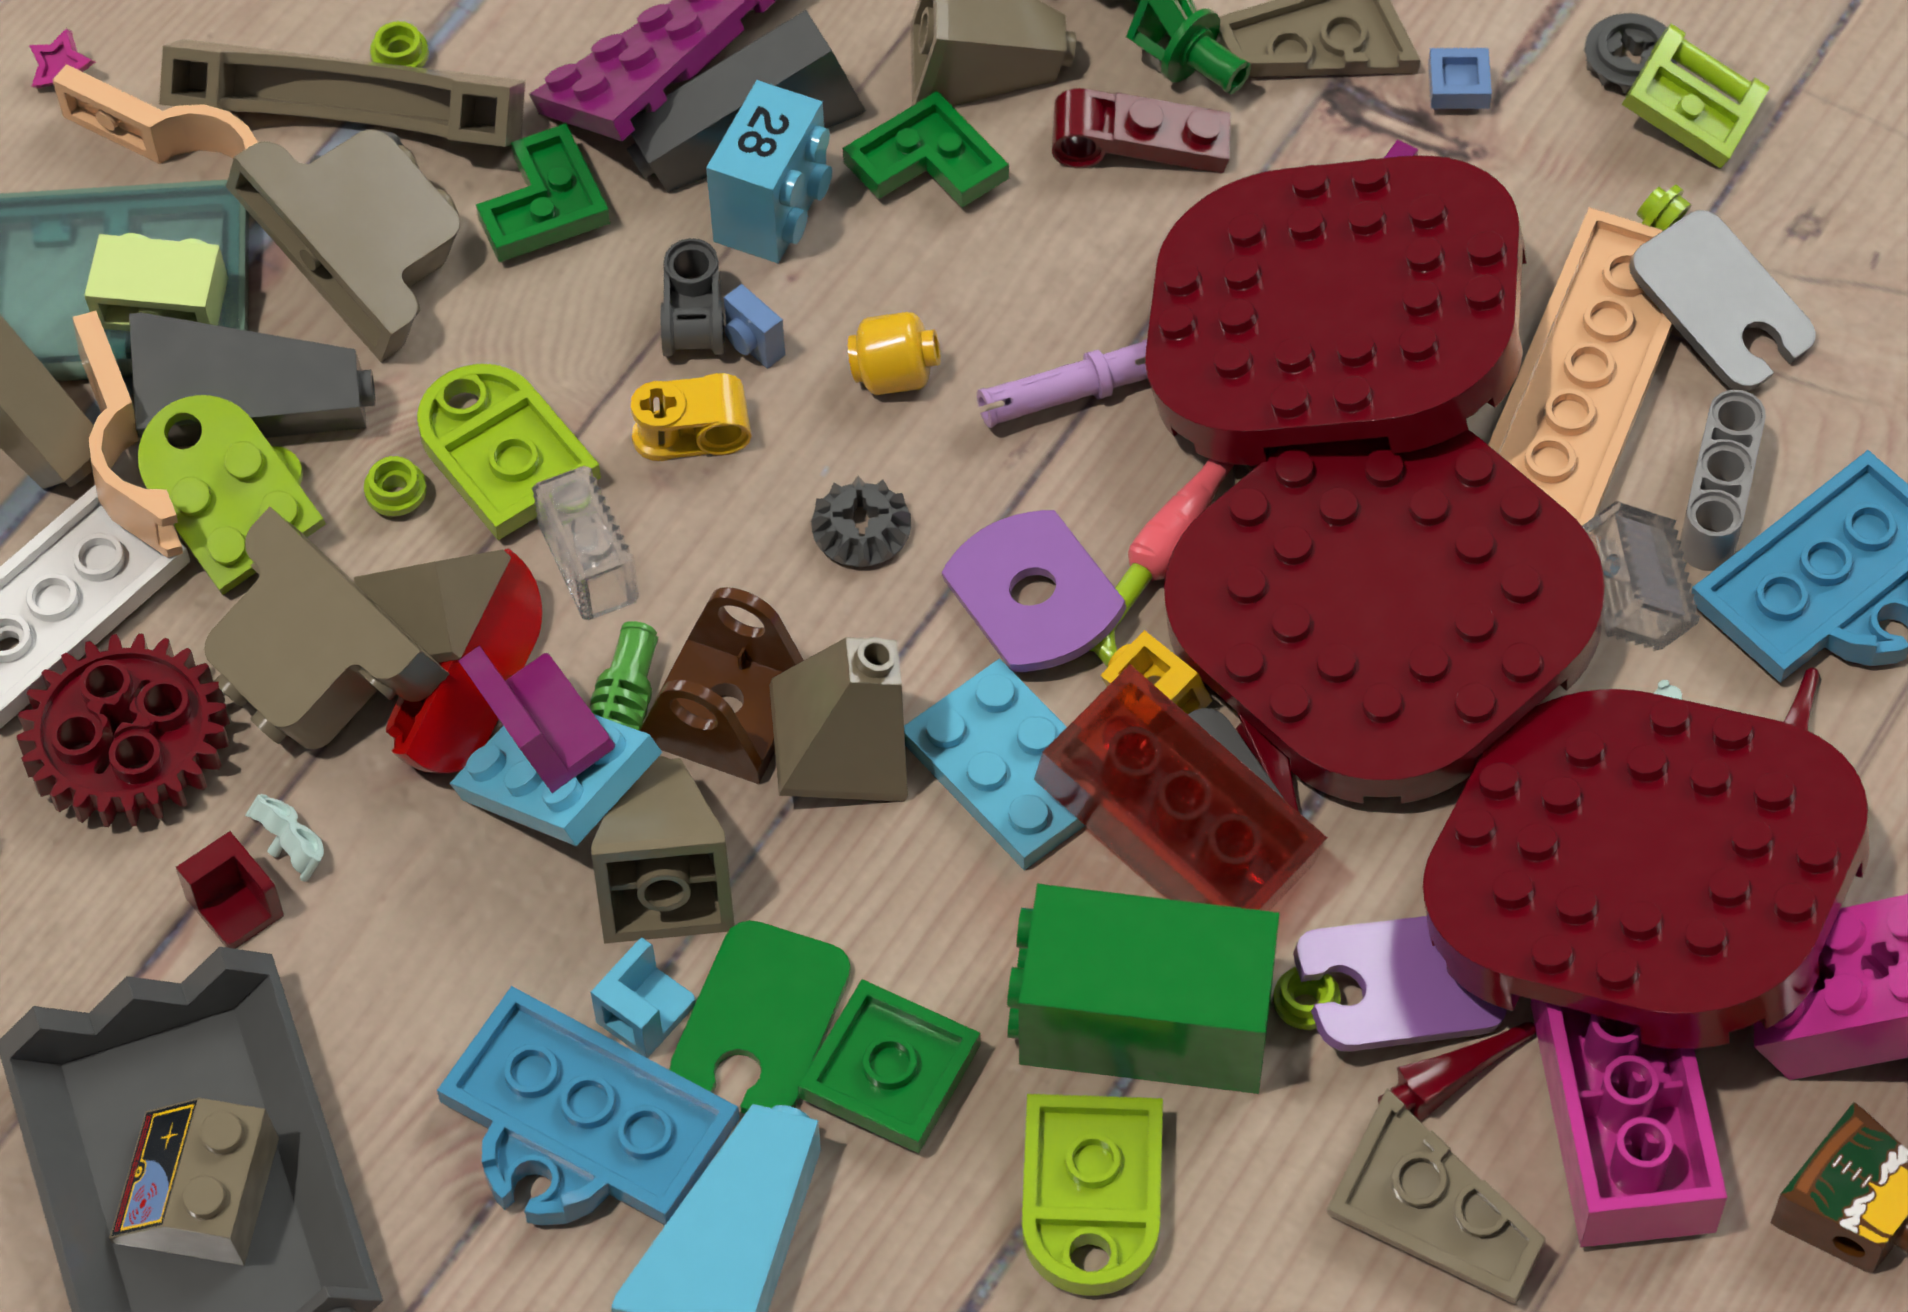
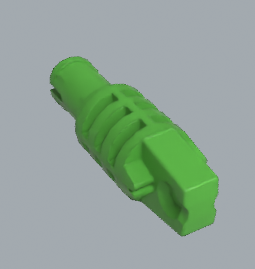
[589,621,659,731]

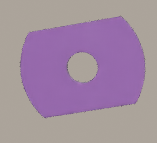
[942,510,1126,672]

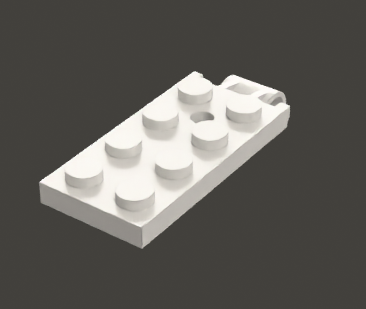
[0,485,191,729]

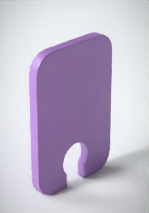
[1293,916,1507,1051]

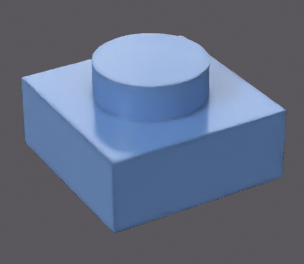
[1428,48,1492,109]
[724,284,785,369]

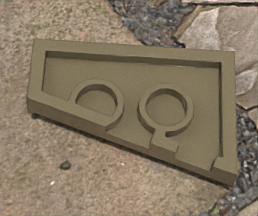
[1216,0,1420,77]
[1327,1088,1546,1305]

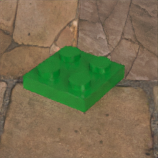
[798,979,981,1154]

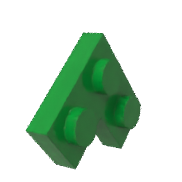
[843,91,1009,208]
[476,123,611,262]

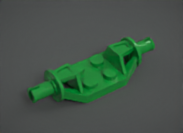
[1126,0,1251,95]

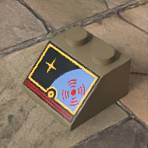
[109,1098,279,1266]

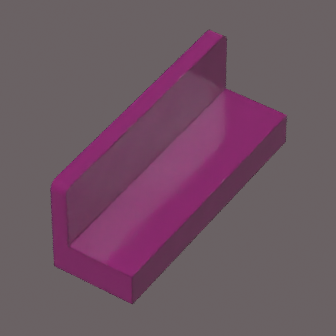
[458,645,615,793]

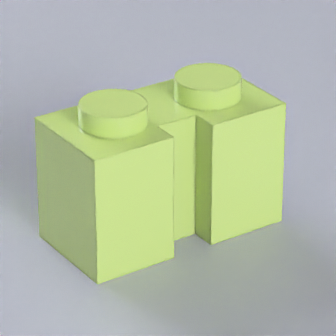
[84,233,228,331]

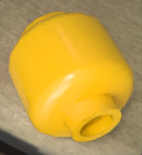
[848,312,941,395]

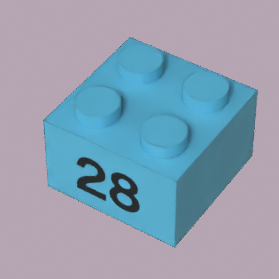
[706,80,832,264]

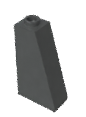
[626,10,866,193]
[129,312,376,447]

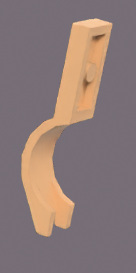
[52,64,258,164]
[72,311,183,558]

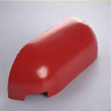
[386,548,542,773]

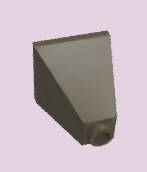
[911,0,1076,106]
[769,637,908,802]
[591,756,735,944]

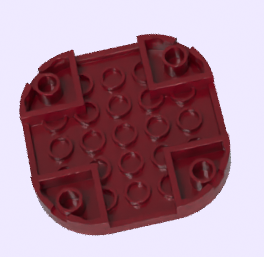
[1145,155,1527,465]
[1164,429,1605,804]
[1423,689,1869,1049]

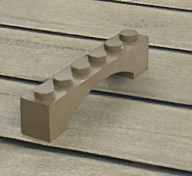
[159,40,526,147]

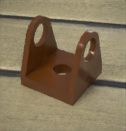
[641,587,804,784]

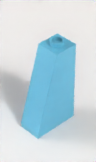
[611,1104,821,1312]

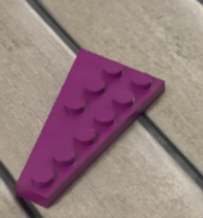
[529,0,776,141]

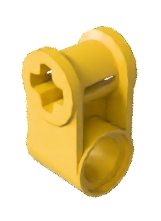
[630,373,752,461]

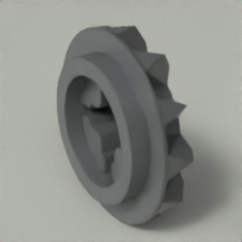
[1584,13,1677,94]
[811,476,911,567]

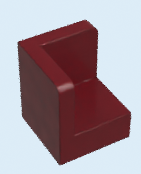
[175,831,284,949]

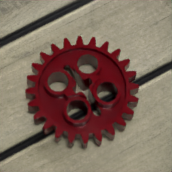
[16,633,230,827]

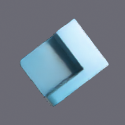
[590,938,695,1058]

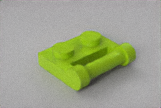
[1621,23,1770,169]

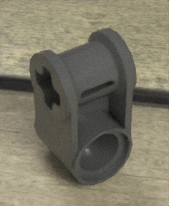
[661,238,725,356]

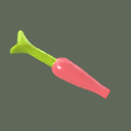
[1089,458,1234,667]

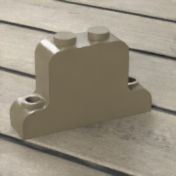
[226,129,460,362]
[204,507,449,749]

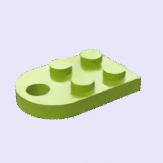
[417,364,601,540]
[138,395,326,595]
[1022,1094,1163,1296]

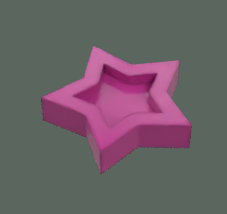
[29,29,96,88]

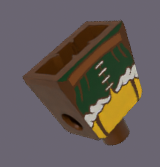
[1770,1102,1908,1272]

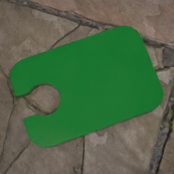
[670,920,851,1114]

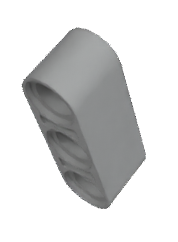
[1679,390,1765,571]

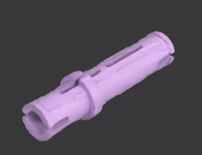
[977,339,1148,428]

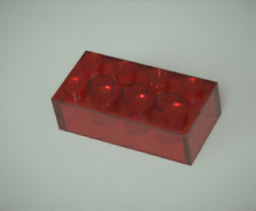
[1034,664,1328,911]

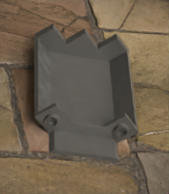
[0,946,383,1312]

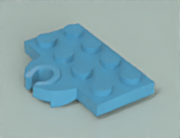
[1689,450,1908,683]
[437,986,740,1225]

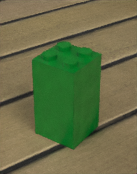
[1007,883,1280,1094]

